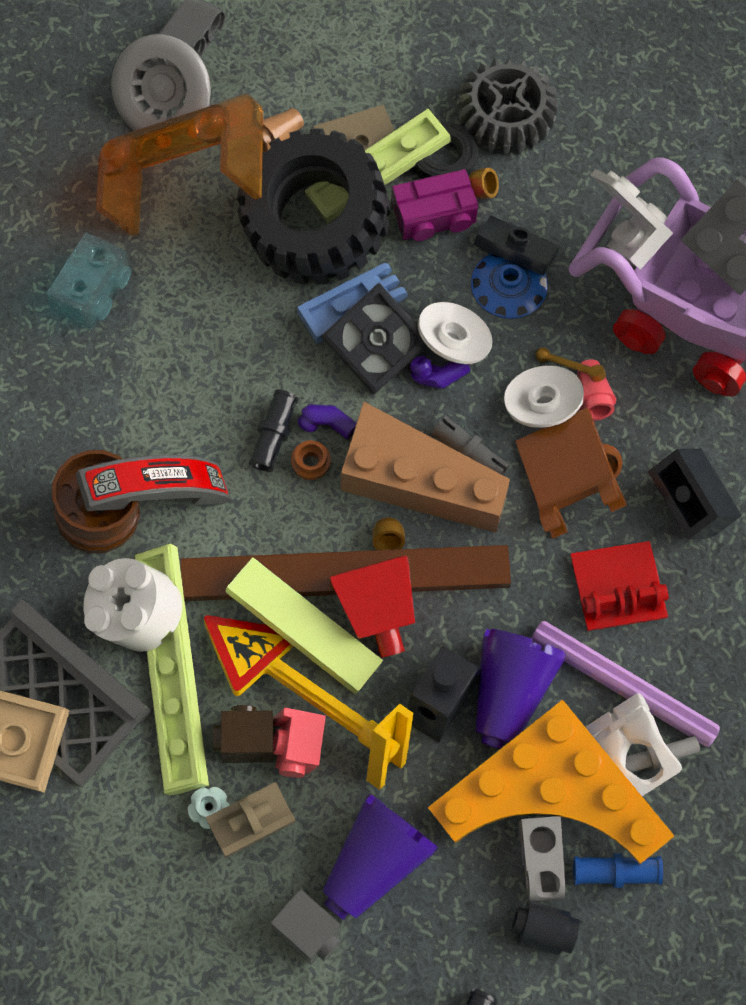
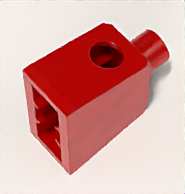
[329,555,415,658]

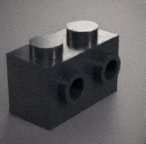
[648,448,742,540]

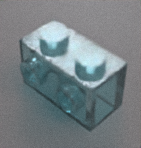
[46,232,131,329]

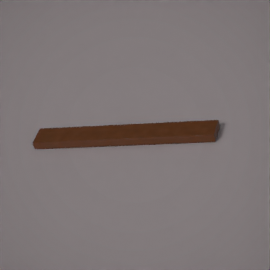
[181,545,511,601]

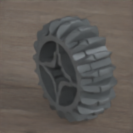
[457,57,558,156]

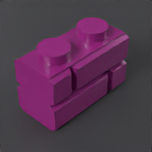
[391,169,478,241]

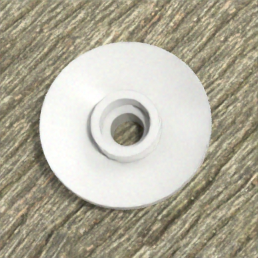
[418,302,492,364]
[504,366,584,428]

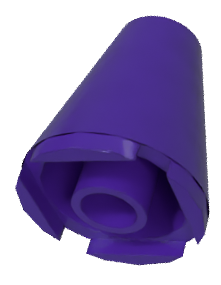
[475,628,566,749]
[322,793,439,920]

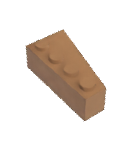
[341,402,510,533]

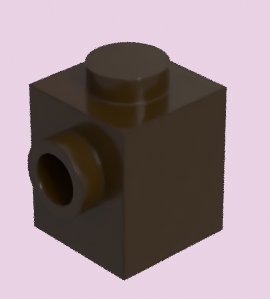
[213,705,274,763]

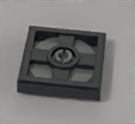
[320,283,427,395]

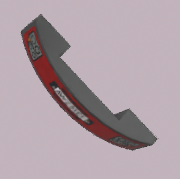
[75,455,232,511]

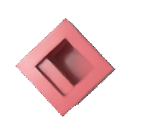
[273,708,326,778]

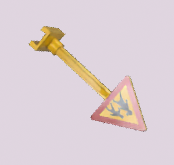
[204,615,413,790]

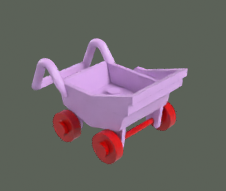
[569,157,746,397]

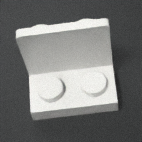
[590,169,673,270]

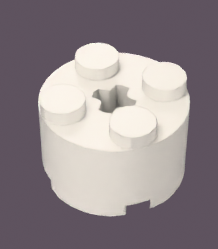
[84,558,182,652]

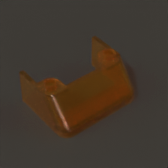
[96,94,263,235]

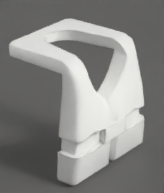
[586,693,682,796]

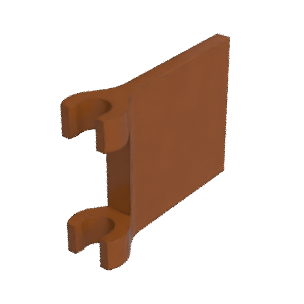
[516,408,627,539]

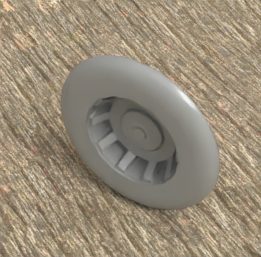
[111,34,211,141]

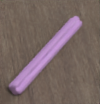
[532,621,720,747]

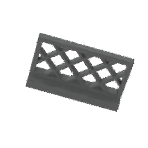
[0,599,153,787]

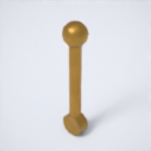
[535,347,606,382]

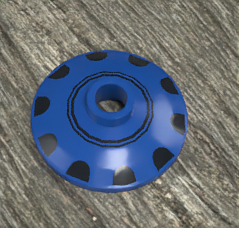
[471,253,548,319]

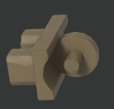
[206,782,296,858]

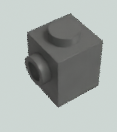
[270,889,341,965]

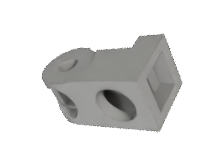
[518,816,565,901]

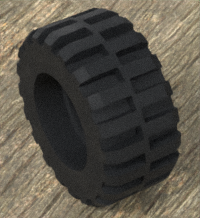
[237,128,391,285]

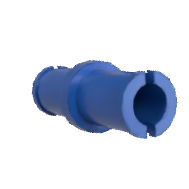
[573,853,663,888]

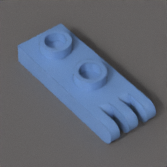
[297,263,408,344]

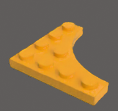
[428,699,674,864]

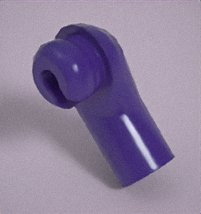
[410,356,470,389]
[297,404,357,440]

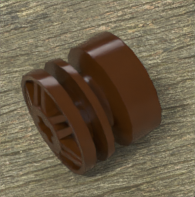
[52,450,140,554]

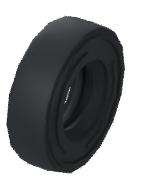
[413,122,478,179]

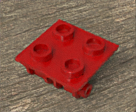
[570,541,669,631]

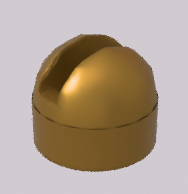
[469,168,499,199]
[372,517,405,550]

